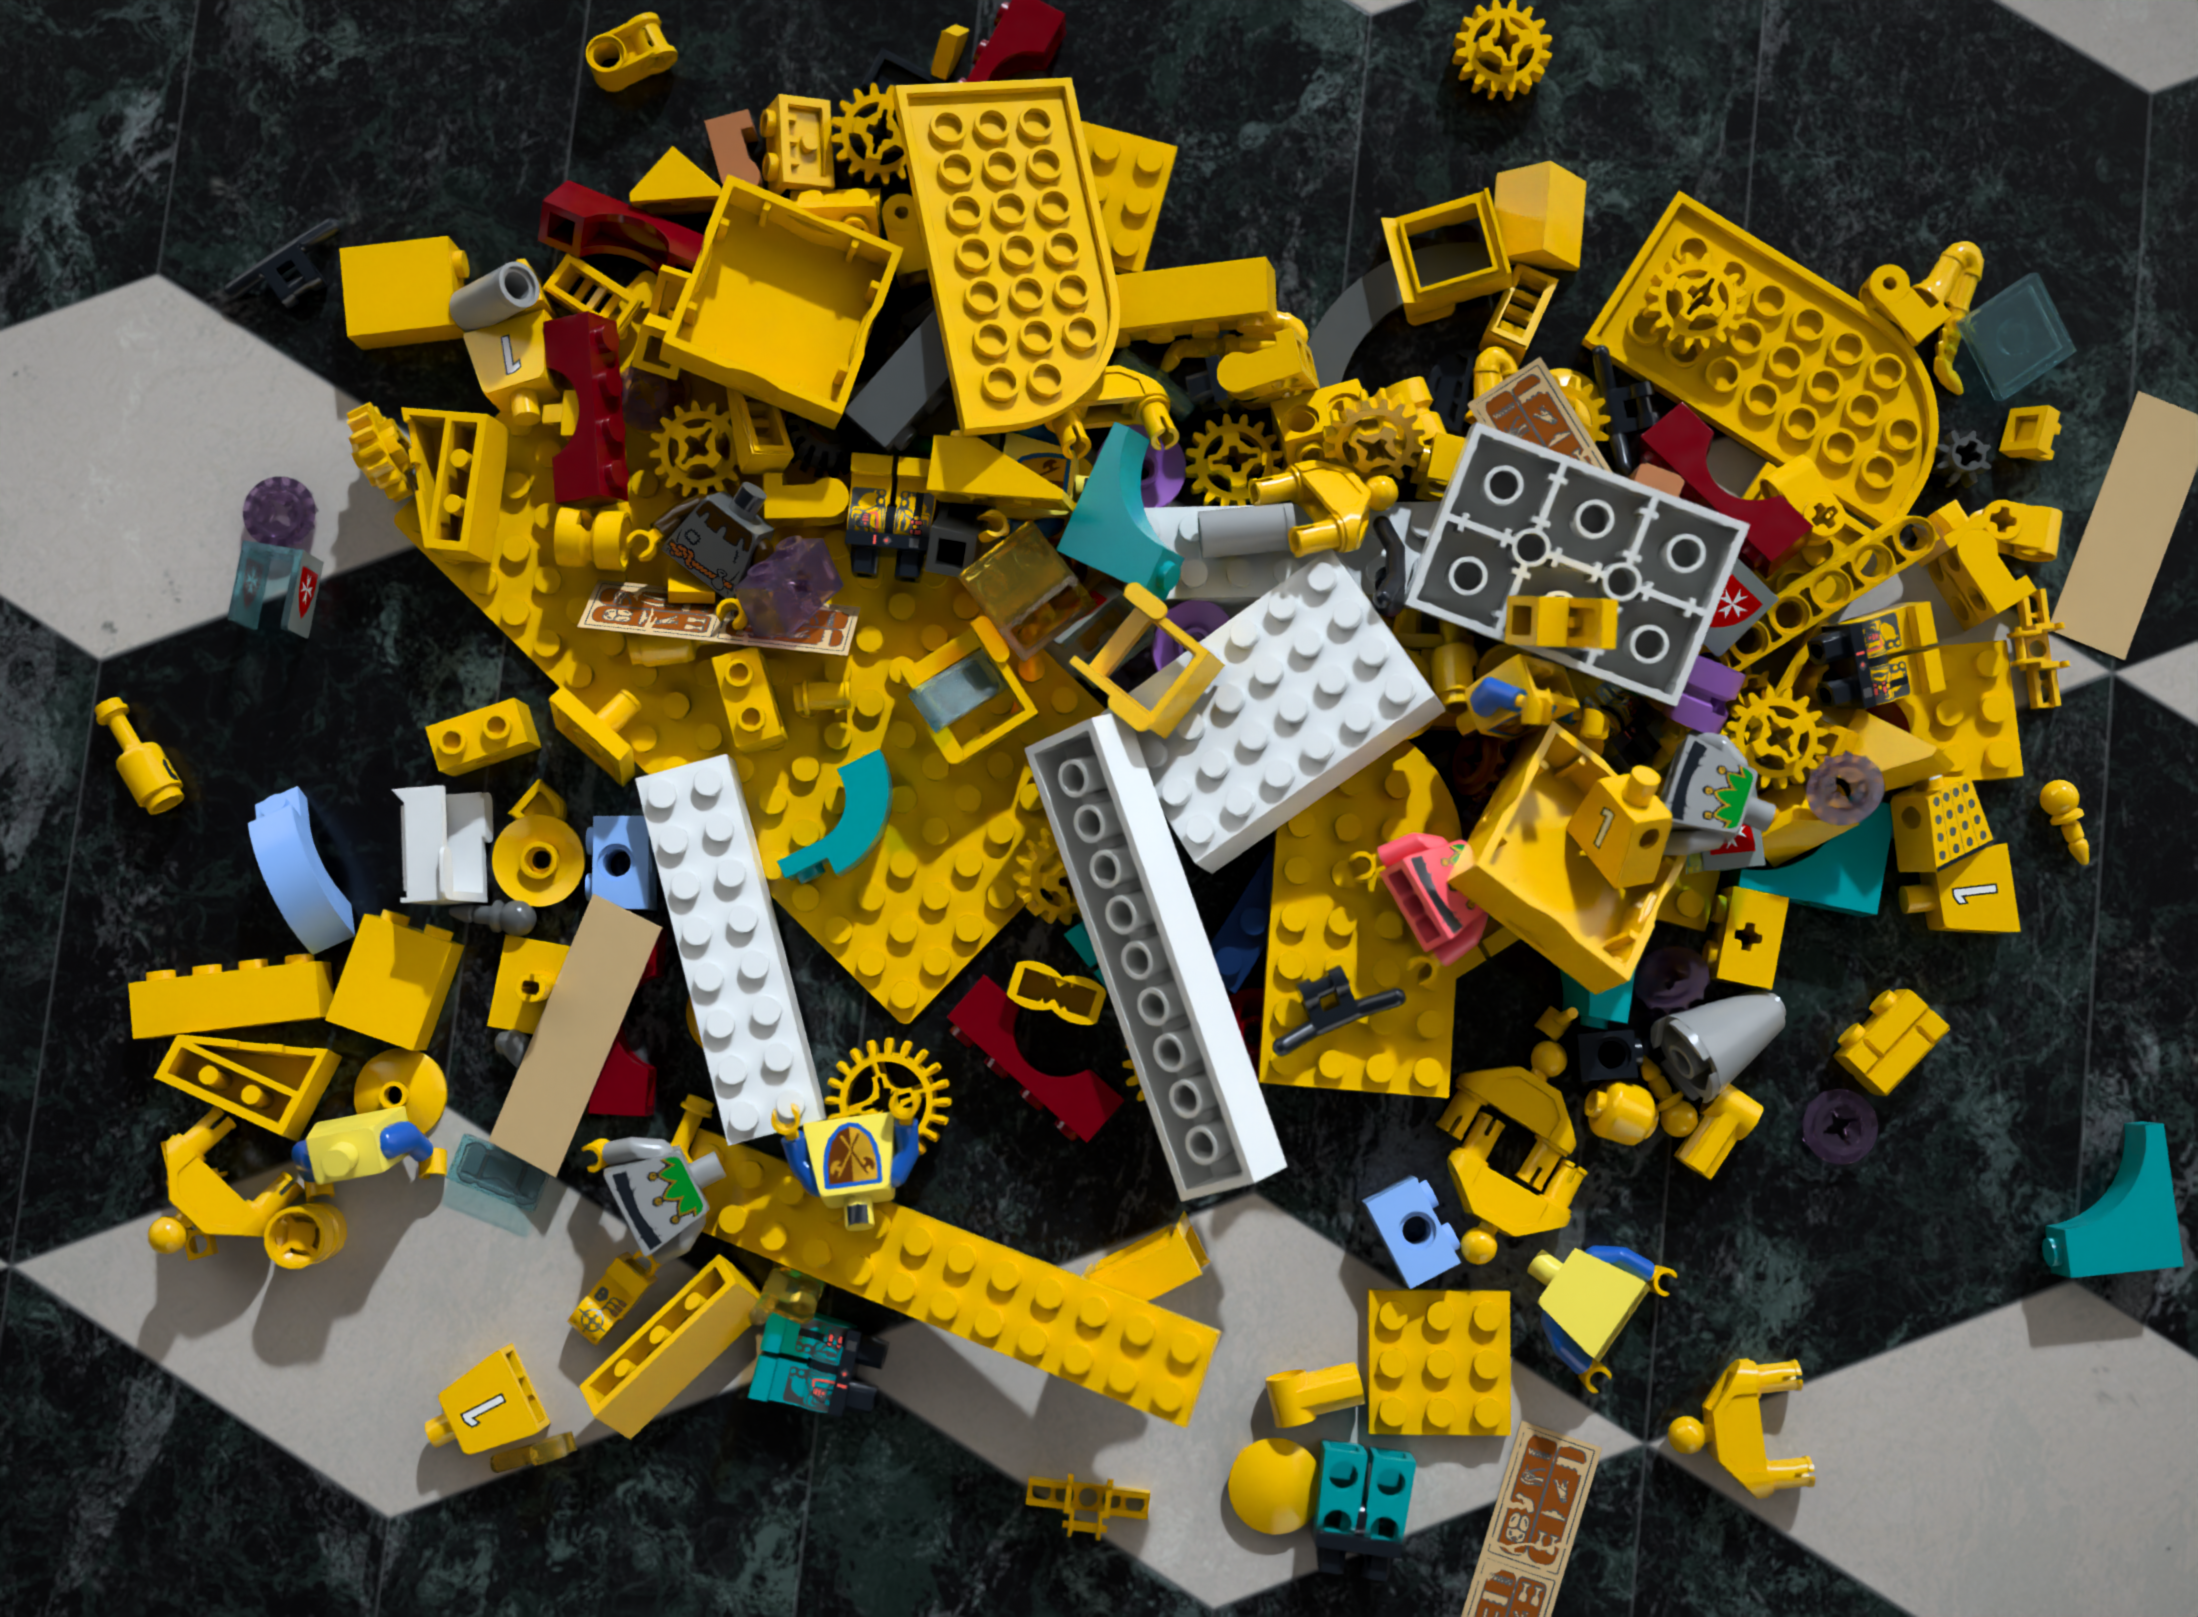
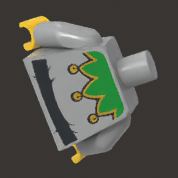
[1659,720,1776,855]
[582,1137,727,1277]

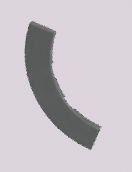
[1307,242,1490,388]

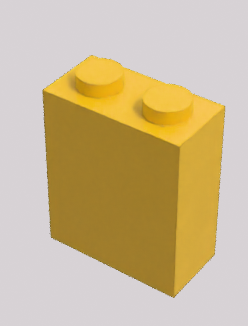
[339,236,469,350]
[325,909,465,1051]

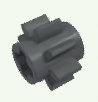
[1930,430,1991,488]

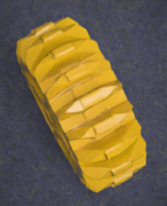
[825,1038,952,1155]

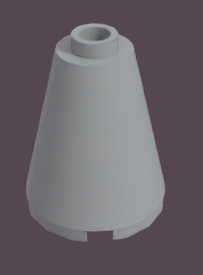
[1651,989,1786,1103]

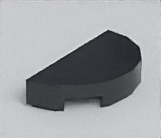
[1426,350,1479,436]

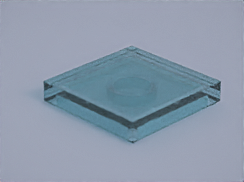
[1956,273,2077,401]

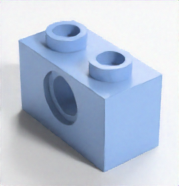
[585,816,658,911]
[1361,1174,1461,1289]

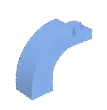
[248,786,355,955]

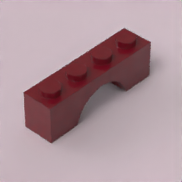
[957,0,1066,83]
[538,180,704,274]
[543,311,629,509]
[1638,402,1814,579]
[588,929,667,1116]
[947,975,1124,1143]

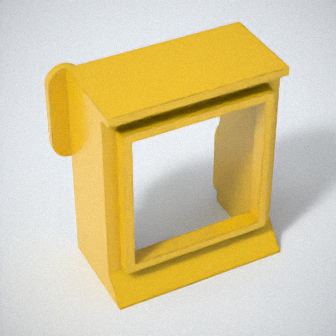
[1381,187,1512,326]
[1069,582,1225,740]
[899,616,1038,766]
[1081,1211,1211,1302]

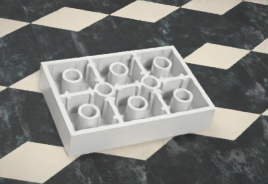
[1404,422,1750,707]
[1101,548,1446,874]

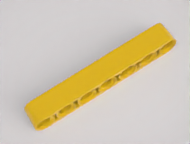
[1642,516,1937,711]

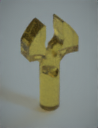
[490,1431,577,1473]

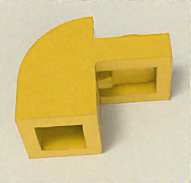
[631,264,691,380]
[1505,595,1618,649]

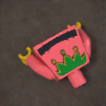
[1348,832,1489,985]

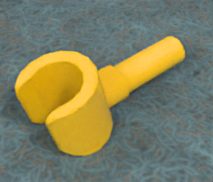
[1534,1006,1578,1042]

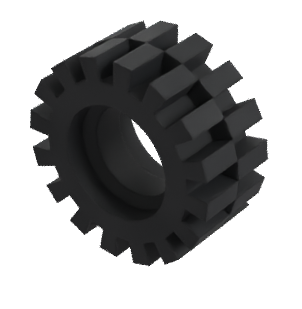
[785,398,868,478]

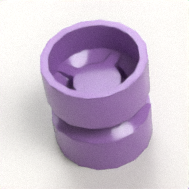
[1661,655,1746,734]

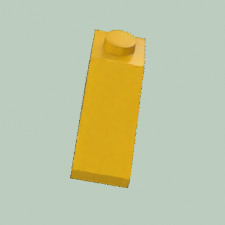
[926,430,1074,512]

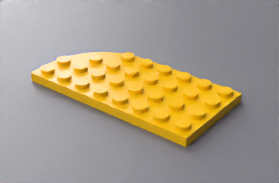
[892,78,1120,436]
[1581,191,1939,528]
[1257,740,1463,1098]

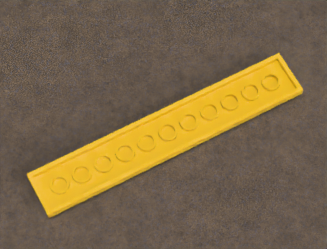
[689,1128,1222,1428]

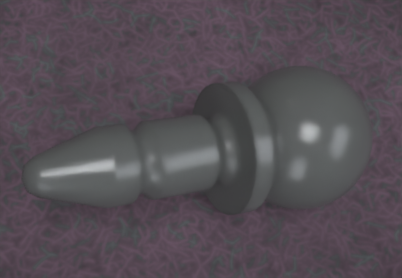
[449,900,537,937]

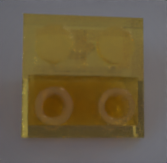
[957,519,1098,662]

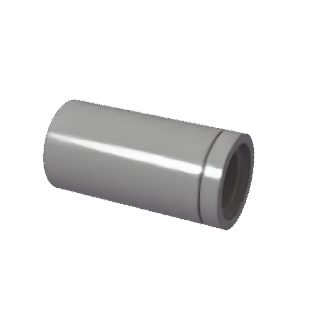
[449,262,540,332]
[1198,503,1296,559]

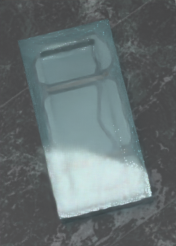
[908,649,1009,733]
[446,1133,550,1212]

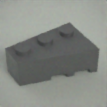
[844,308,953,456]

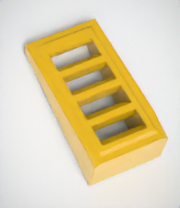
[542,253,644,338]
[1478,262,1558,366]
[726,387,795,474]

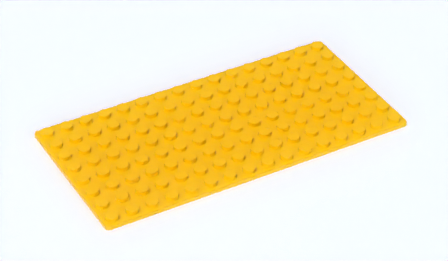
[394,271,1106,1024]

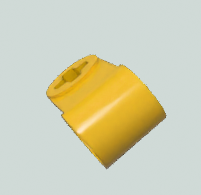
[585,12,678,92]
[1759,454,1846,548]
[1968,500,2063,562]

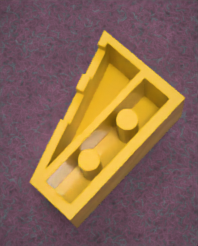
[401,407,511,563]
[154,1034,343,1141]

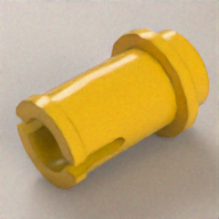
[793,678,852,715]

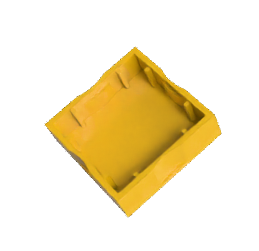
[659,174,904,430]
[1446,720,1688,995]

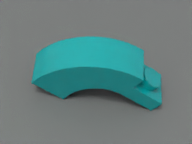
[777,749,893,884]

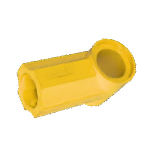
[1674,1084,1763,1180]
[1265,1362,1365,1428]

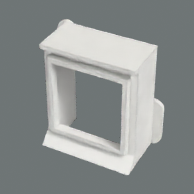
[391,785,494,905]

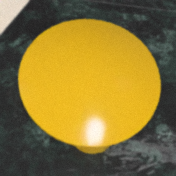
[1228,1438,1319,1535]

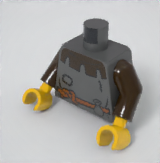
[626,482,774,630]

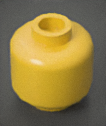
[1584,1079,1659,1145]

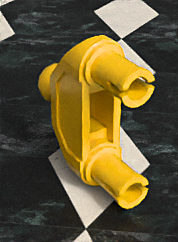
[1044,365,1179,460]
[1248,460,1399,558]
[1435,1040,1576,1192]
[147,1105,305,1255]
[1447,1112,1588,1265]
[1668,1359,1815,1499]

